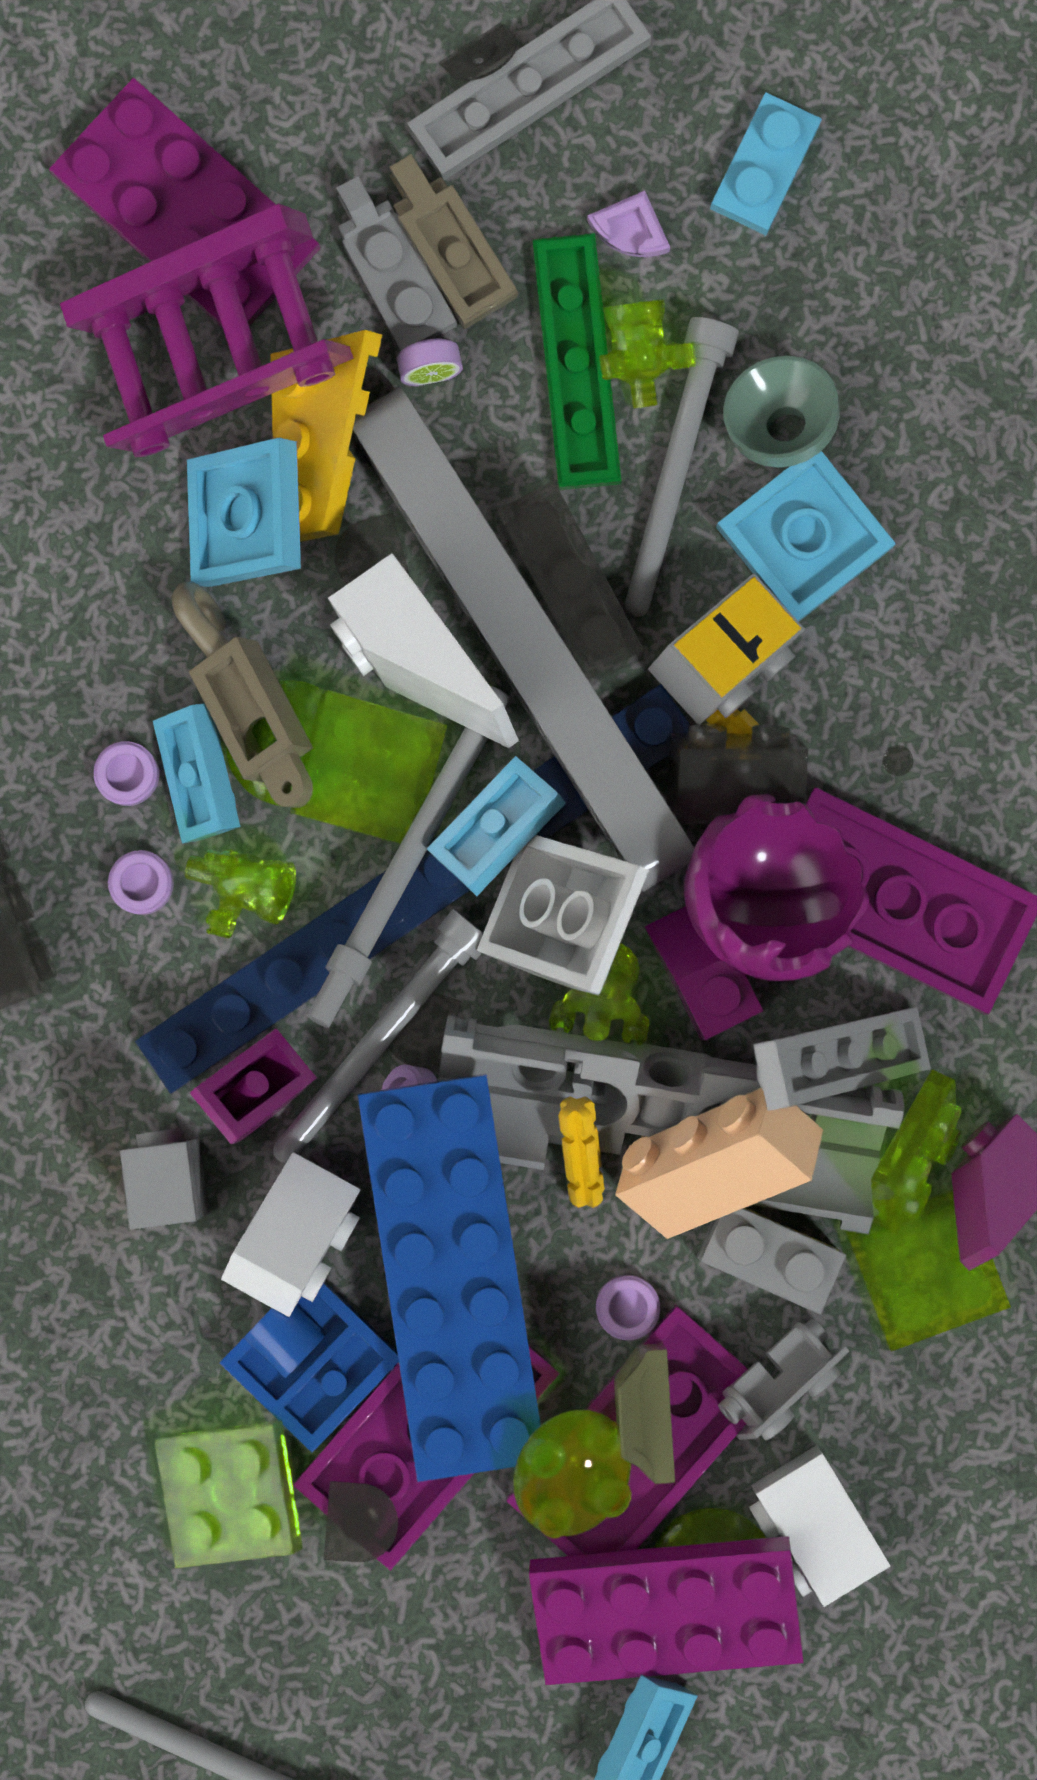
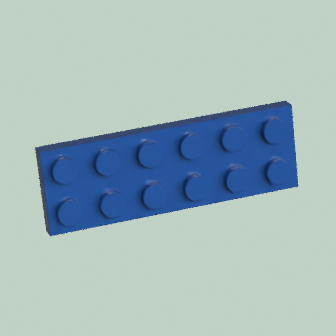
[358,1074,546,1482]

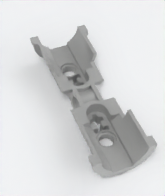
[438,1014,904,1234]

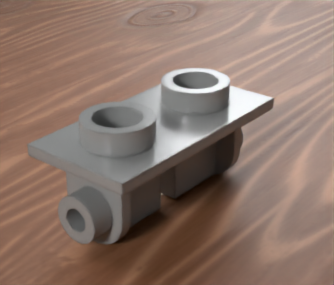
[718,1319,850,1440]

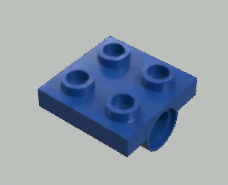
[220,1281,399,1453]

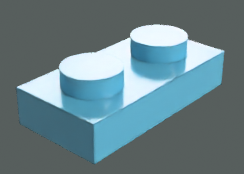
[710,92,822,235]
[153,703,241,843]
[427,756,566,896]
[594,1675,698,1780]

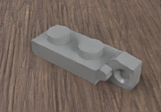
[336,176,457,351]

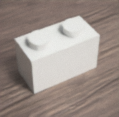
[221,1152,361,1317]
[749,1446,890,1607]

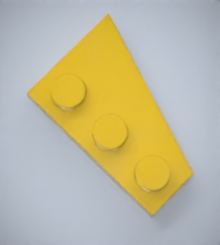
[271,330,382,542]

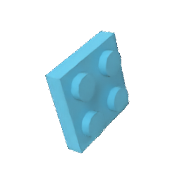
[187,438,301,587]
[716,451,896,622]

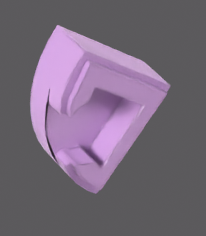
[587,191,670,257]

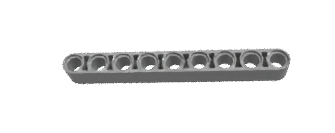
[352,386,694,892]

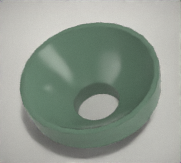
[723,356,840,468]

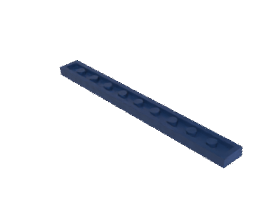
[135,684,697,1094]

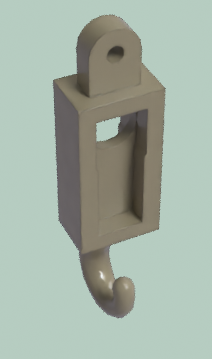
[171,581,313,808]

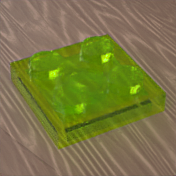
[289,690,447,845]
[870,1069,962,1234]
[844,1189,1011,1352]
[155,1420,303,1568]

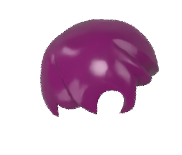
[684,794,869,981]

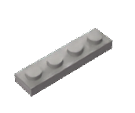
[407,0,651,181]
[753,1007,931,1111]

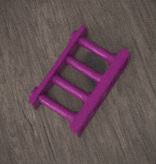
[60,204,354,457]

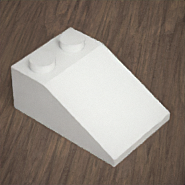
[328,553,519,748]
[476,835,649,995]

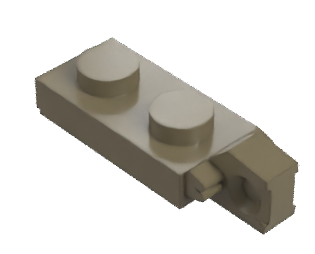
[389,154,518,330]

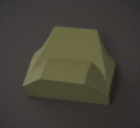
[614,1343,675,1484]

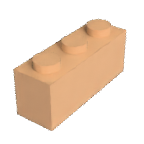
[615,1088,823,1239]

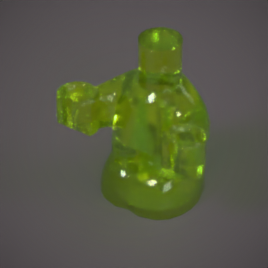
[599,299,697,409]
[185,848,296,938]
[549,943,650,1045]

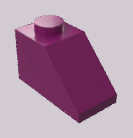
[644,906,763,1040]
[190,1028,317,1144]
[951,1114,1037,1271]

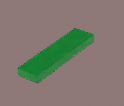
[532,233,622,491]

